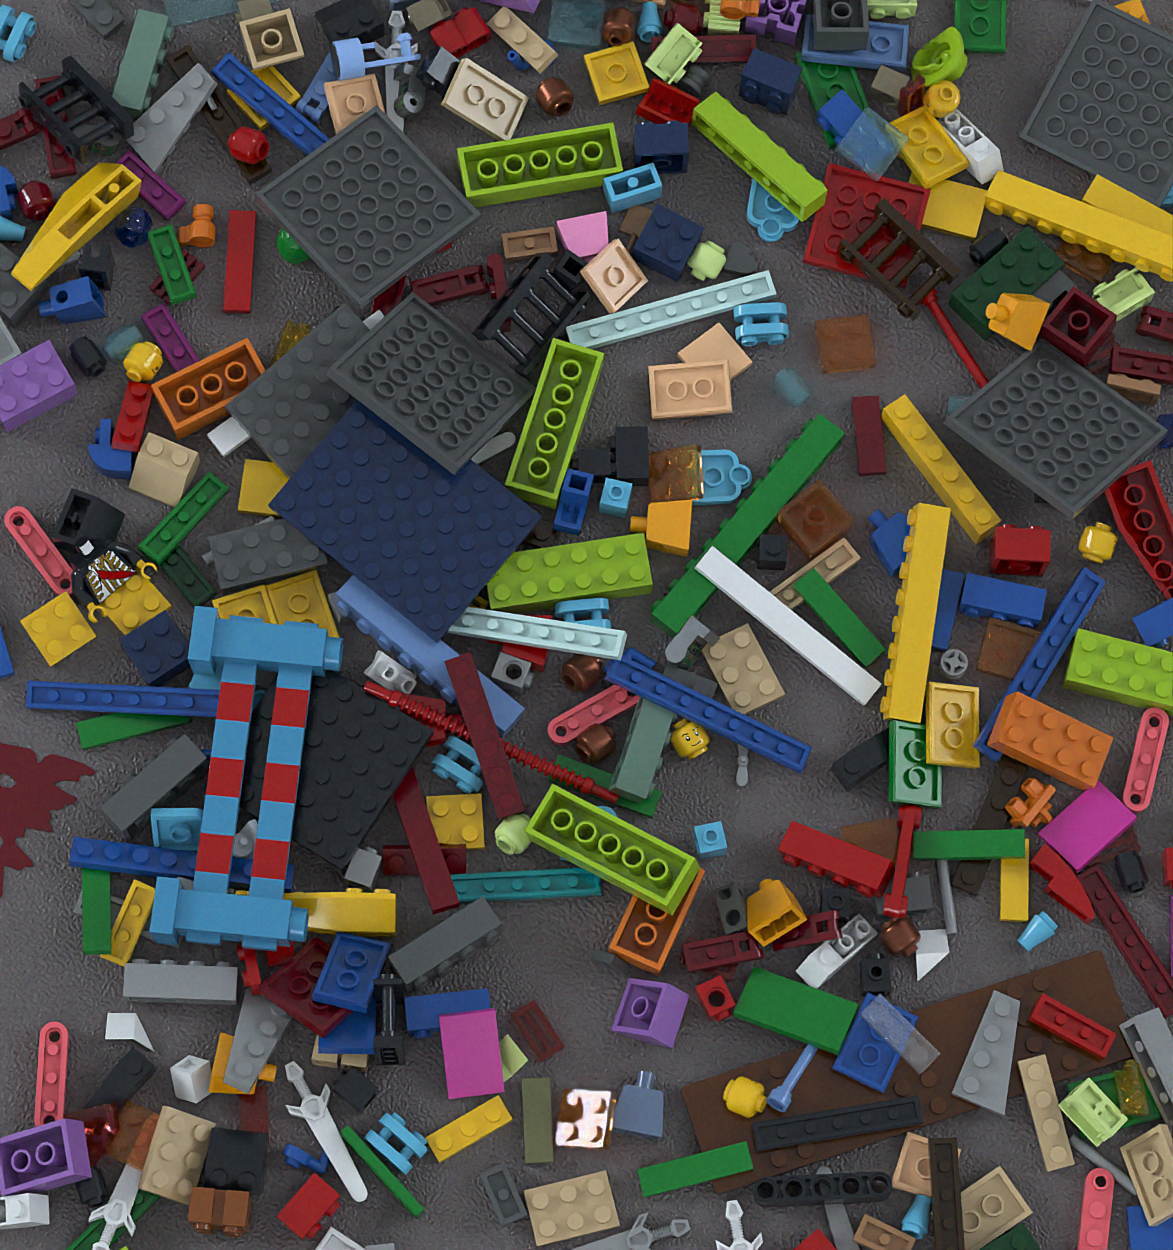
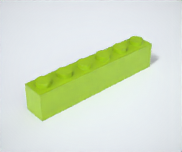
[691,92,827,222]

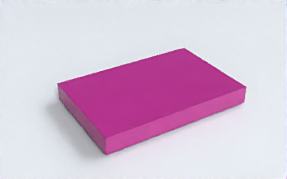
[1038,780,1137,873]
[439,1008,505,1099]

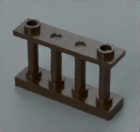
[837,198,961,321]

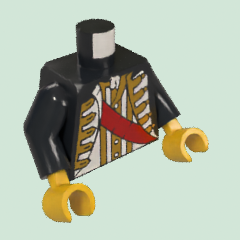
[71,536,157,623]

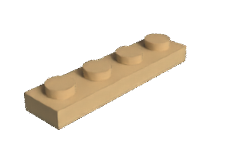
[770,538,861,611]
[1017,1054,1075,1171]

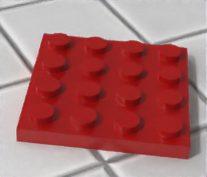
[803,163,931,289]

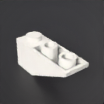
[937,109,1004,185]
[796,914,878,989]
[0,1193,49,1229]

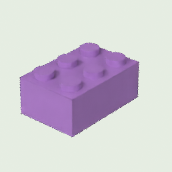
[0,340,78,432]
[0,1118,92,1196]

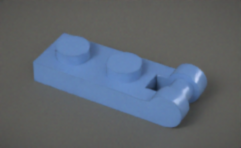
[295,52,338,124]

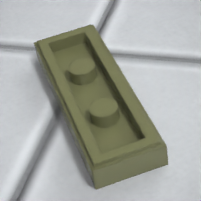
[522,1077,554,1164]

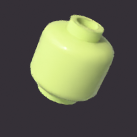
[687,240,726,281]
[495,813,532,855]

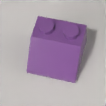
[611,978,690,1048]

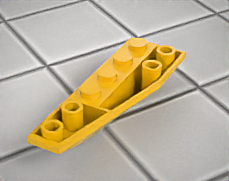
[11,162,142,291]
[235,888,397,938]

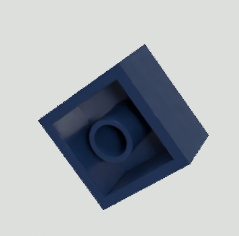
[738,48,802,116]
[633,121,689,174]
[631,204,704,282]
[119,610,191,687]

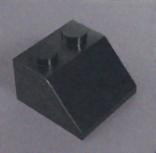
[314,0,384,44]
[204,1127,269,1196]

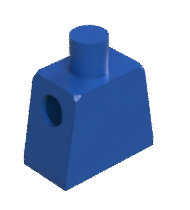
[38,276,106,324]
[867,509,910,578]

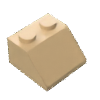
[239,8,304,70]
[129,432,201,508]

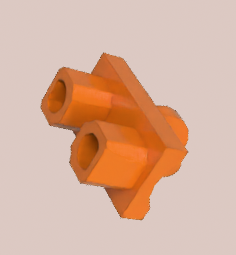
[1005,778,1056,827]

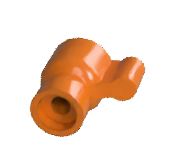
[720,0,760,20]
[177,204,216,248]

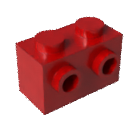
[276,1173,341,1242]

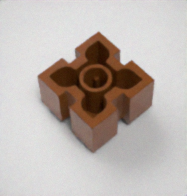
[188,1186,252,1237]

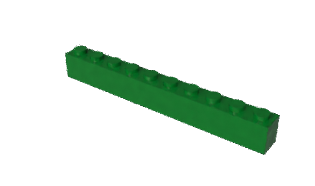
[650,413,845,638]

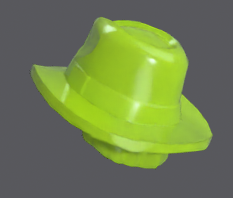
[911,27,968,88]

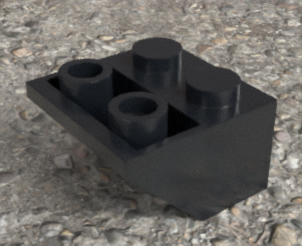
[52,488,126,554]

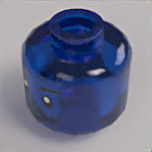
[115,206,153,247]

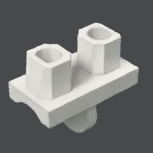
[364,650,417,694]
[233,819,258,860]

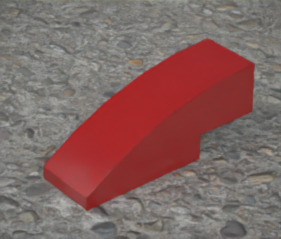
[1029,843,1095,925]

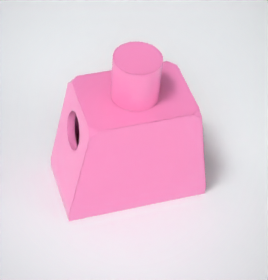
[556,211,608,263]

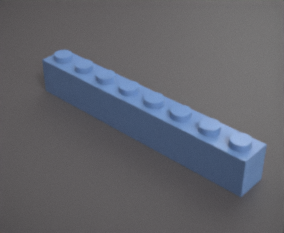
[333,575,525,738]

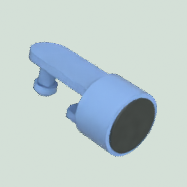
[331,33,421,81]

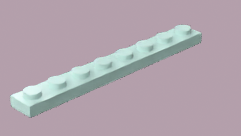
[565,270,777,349]
[447,607,627,660]

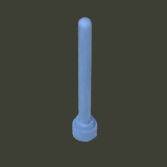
[766,1044,818,1112]

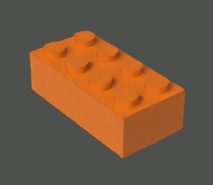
[151,337,265,440]
[987,691,1114,791]
[608,868,706,977]

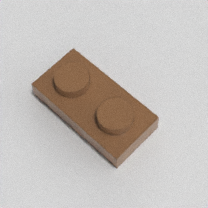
[501,227,558,262]
[1105,374,1161,405]
[852,1214,916,1250]

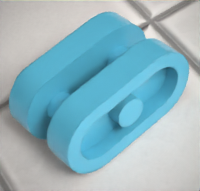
[0,4,37,63]
[733,302,789,346]
[554,598,611,629]
[431,735,483,794]
[363,1112,428,1176]

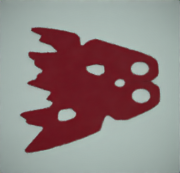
[0,743,95,898]

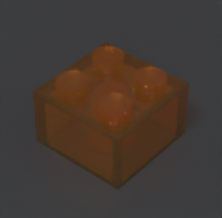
[776,479,854,561]

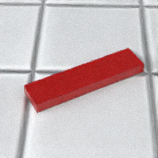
[223,210,257,314]

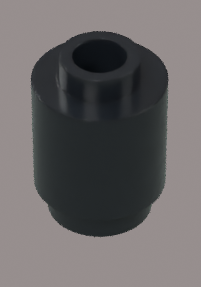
[969,228,1009,266]
[69,336,107,377]
[1114,850,1149,894]
[75,1163,109,1208]

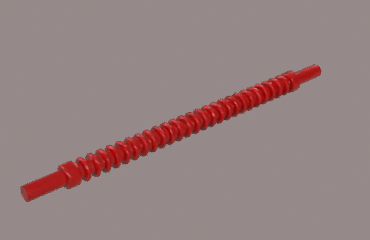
[363,680,619,804]

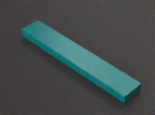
[450,868,601,903]

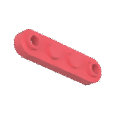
[4,506,74,597]
[547,685,639,746]
[1121,707,1169,814]
[34,1022,69,1127]
[1077,1168,1114,1250]

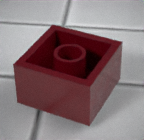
[1040,286,1117,367]

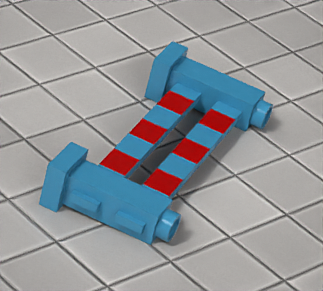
[149,606,343,951]

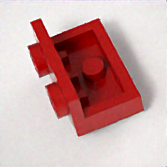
[635,78,700,127]

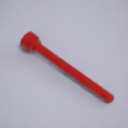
[919,288,989,389]

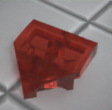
[64,1102,120,1166]

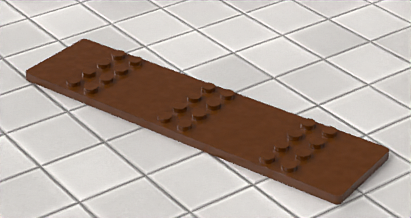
[681,950,1133,1195]

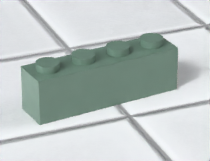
[112,9,174,119]
[609,696,678,803]

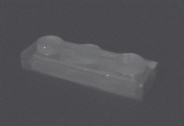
[859,994,941,1075]

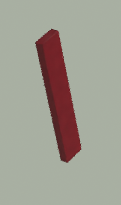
[393,767,460,914]
[1076,863,1173,1019]

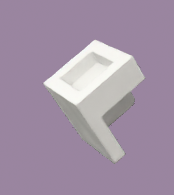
[170,1055,212,1103]

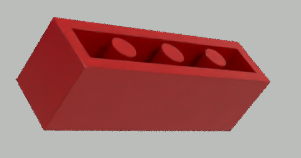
[778,821,895,898]

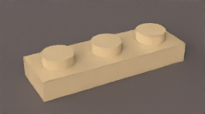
[486,6,558,74]

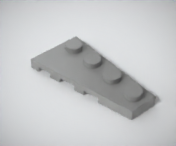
[126,63,218,174]
[223,986,293,1094]
[951,990,1020,1117]

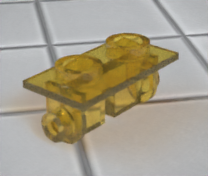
[269,319,311,368]
[1114,1060,1149,1116]

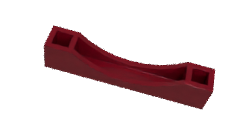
[444,652,525,819]

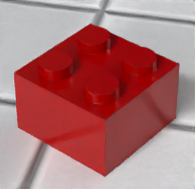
[989,524,1051,577]

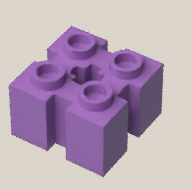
[744,0,808,46]

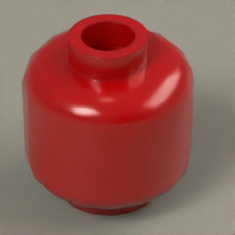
[228,126,269,164]

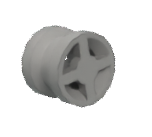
[938,649,968,681]

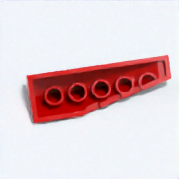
[1104,460,1173,600]

